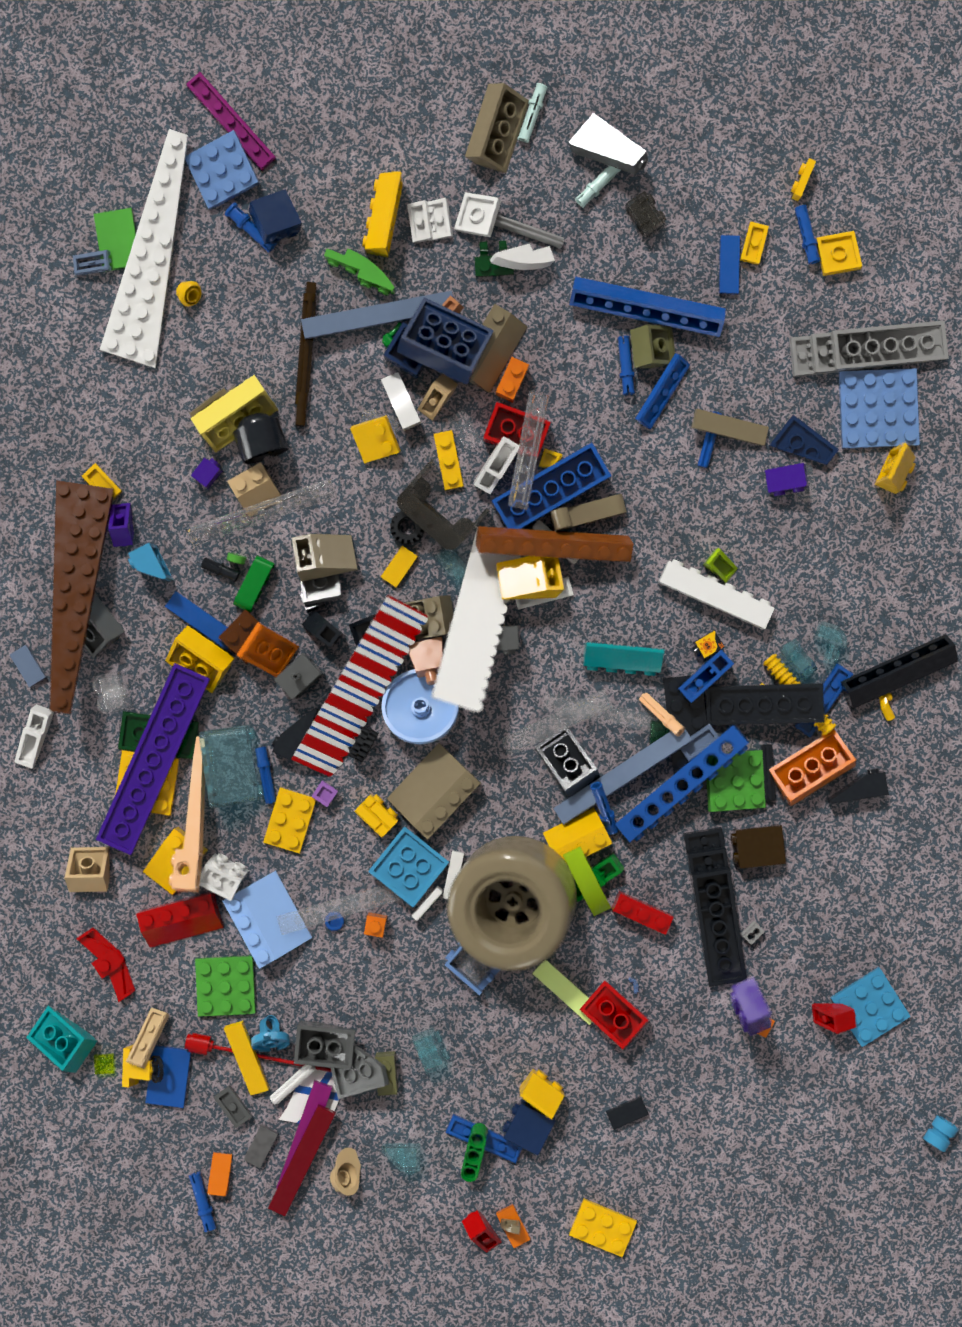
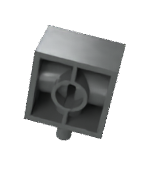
[274,653,324,700]

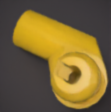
[879,693,895,721]

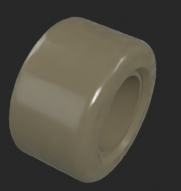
[447,836,577,971]

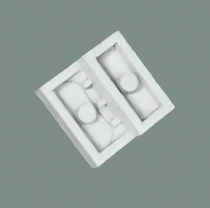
[407,198,453,243]

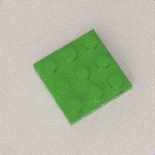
[706,750,766,812]
[195,955,256,1016]

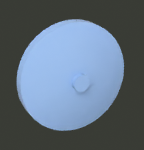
[382,669,459,744]

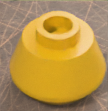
[176,281,201,307]

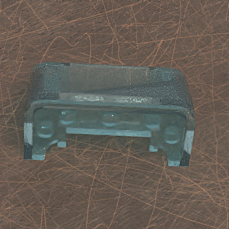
[199,724,264,808]

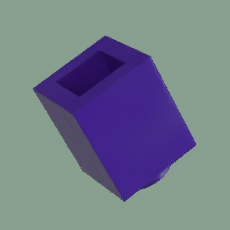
[190,457,222,489]

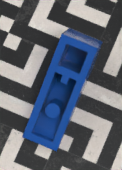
[678,650,734,703]

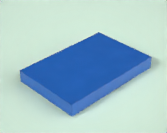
[146,1045,191,1108]

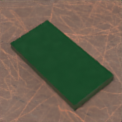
[118,711,199,760]

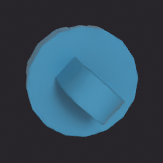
[251,1015,290,1052]

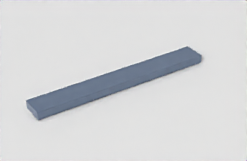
[301,291,453,339]
[553,724,693,825]

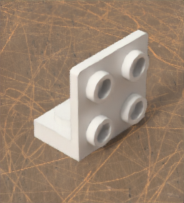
[200,853,249,901]

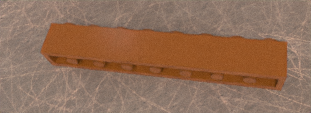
[476,526,634,562]

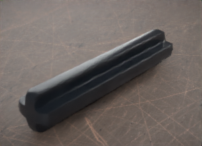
[761,744,776,801]

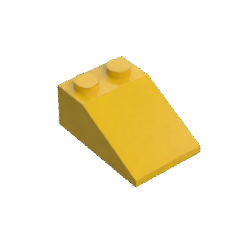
[875,442,916,494]
[143,827,208,895]

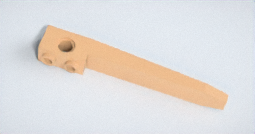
[169,737,206,892]

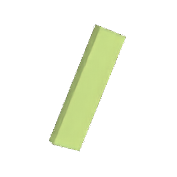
[532,960,592,1025]

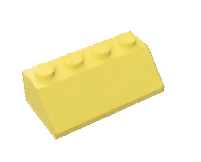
[190,375,279,452]

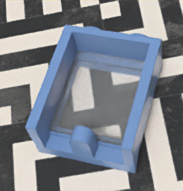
[445,943,500,995]

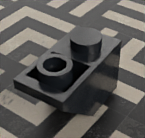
[302,610,344,648]

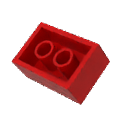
[483,402,551,461]

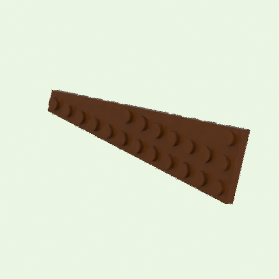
[50,480,115,715]

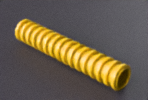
[763,654,836,736]

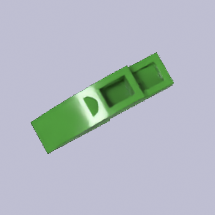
[324,248,395,295]

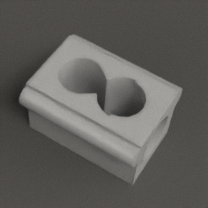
[741,921,765,945]

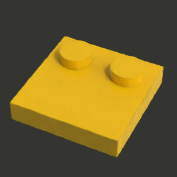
[816,231,862,276]
[350,415,401,463]

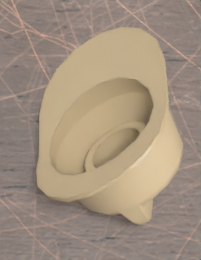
[330,1148,361,1196]

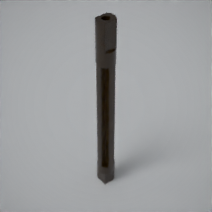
[294,282,317,427]

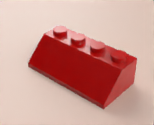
[136,891,224,948]

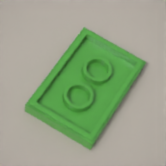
[94,208,136,272]

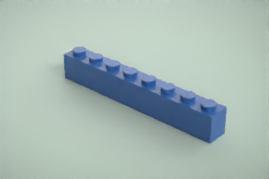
[569,276,726,337]

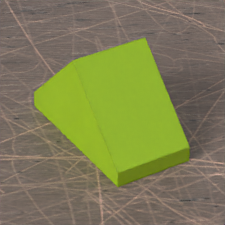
[703,548,738,583]

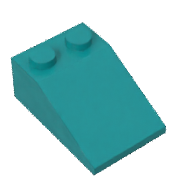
[26,1006,97,1073]

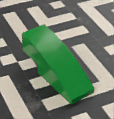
[574,852,624,902]

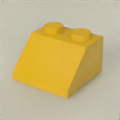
[519,1069,564,1119]

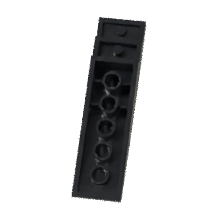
[683,827,747,987]

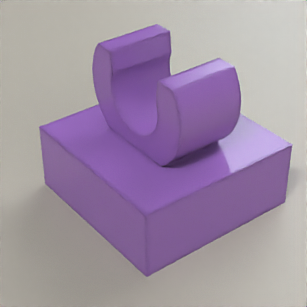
[311,780,338,807]

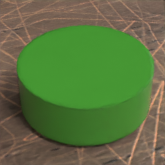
[226,552,247,565]

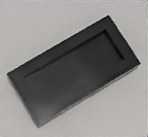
[606,1096,649,1130]

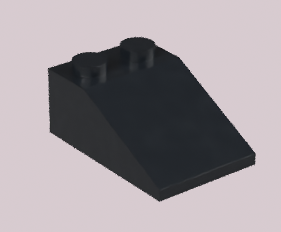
[535,726,601,798]

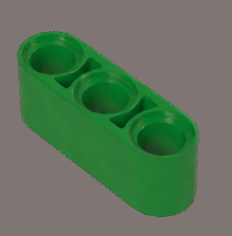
[233,555,275,613]
[461,1123,488,1182]

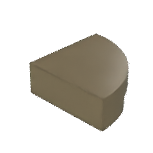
[500,1218,520,1234]

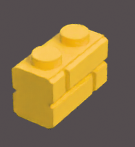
[354,794,399,837]

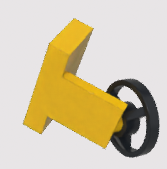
[122,1045,164,1088]

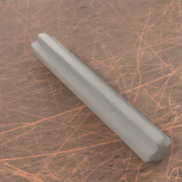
[494,214,564,248]

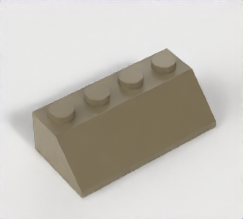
[465,83,529,173]
[469,304,527,393]

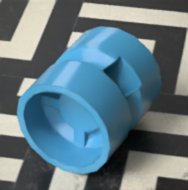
[923,1115,959,1152]

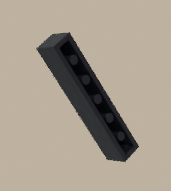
[841,634,958,709]

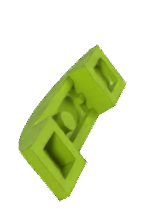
[563,847,611,916]

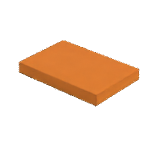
[237,622,299,677]

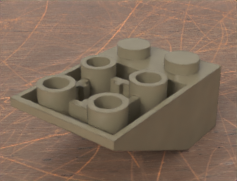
[292,534,358,582]
[405,595,454,640]

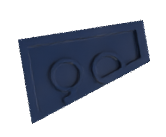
[769,415,839,465]

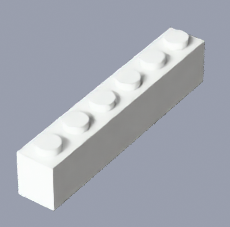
[658,559,775,629]

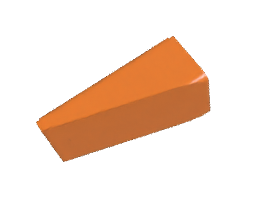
[207,1152,232,1196]

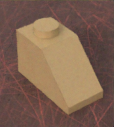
[417,374,458,421]

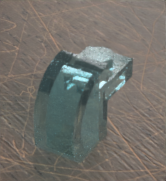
[813,621,847,665]
[780,639,818,681]

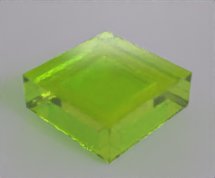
[94,1053,115,1075]

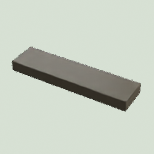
[691,409,769,446]

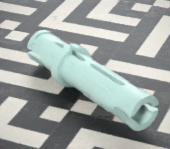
[517,83,548,143]
[575,166,621,208]

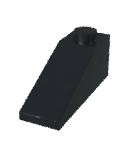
[271,708,319,762]
[828,768,889,804]

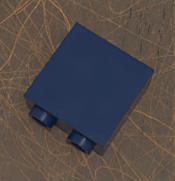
[249,189,302,244]
[502,1099,556,1155]

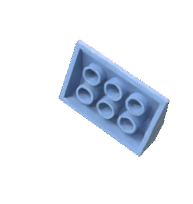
[223,871,312,969]

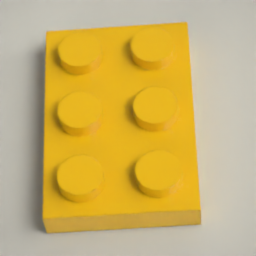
[263,787,316,854]
[569,1198,637,1257]

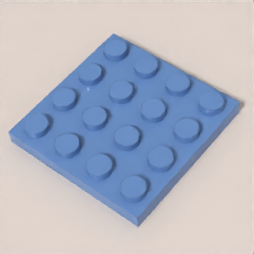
[839,368,920,449]

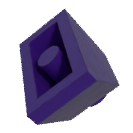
[108,503,134,547]

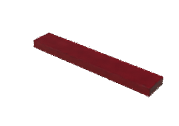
[268,1104,336,1216]

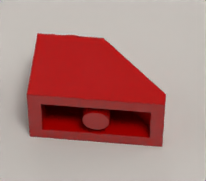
[812,1003,856,1034]
[462,1210,502,1253]

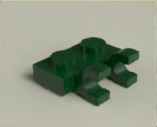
[475,241,514,277]

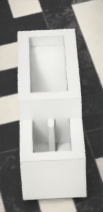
[490,244,555,270]
[381,372,421,431]
[474,436,520,494]
[14,704,54,769]

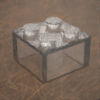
[92,671,133,714]

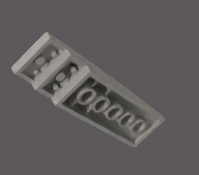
[789,321,949,377]

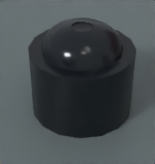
[233,413,289,464]

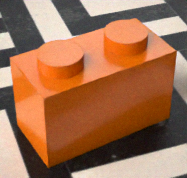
[496,357,529,403]

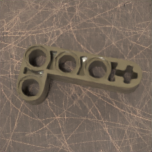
[550,494,627,531]

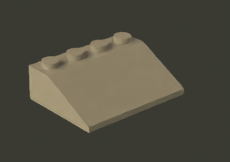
[387,743,481,839]

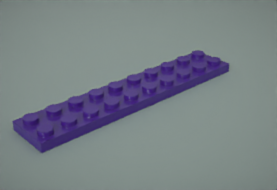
[96,663,210,855]

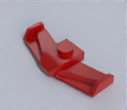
[76,928,136,1002]

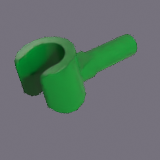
[382,323,402,348]

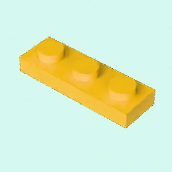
[434,430,464,491]

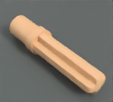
[639,693,685,737]

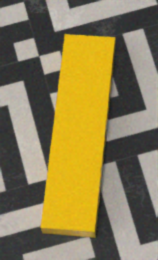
[224,1021,269,1095]

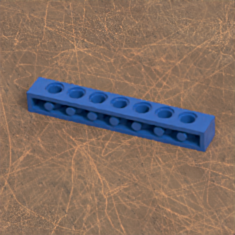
[615,724,749,842]

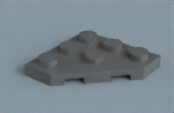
[330,1044,390,1099]

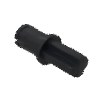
[201,558,240,582]

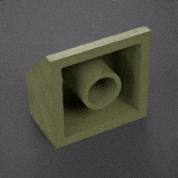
[630,325,675,369]

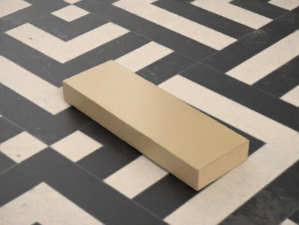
[126,1008,169,1069]

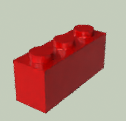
[612,891,674,935]

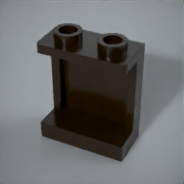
[731,824,786,869]

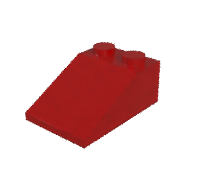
[580,981,650,1049]

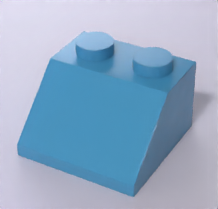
[128,543,173,581]

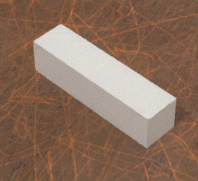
[443,850,464,899]

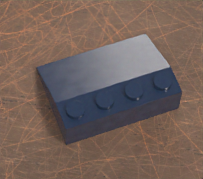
[397,297,494,385]

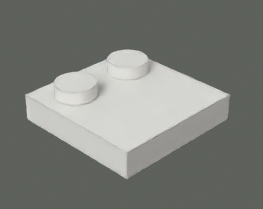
[454,192,501,237]

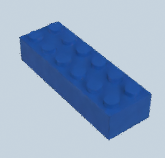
[491,443,611,529]

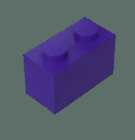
[765,463,809,496]

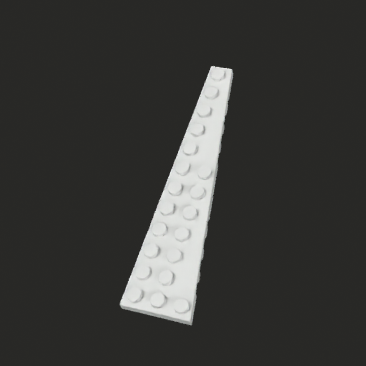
[100,129,188,368]

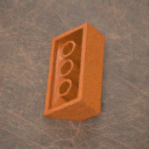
[769,729,856,806]

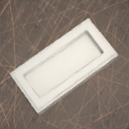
[412,885,443,921]

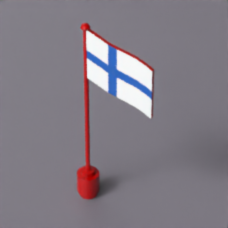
[184,1033,339,1124]

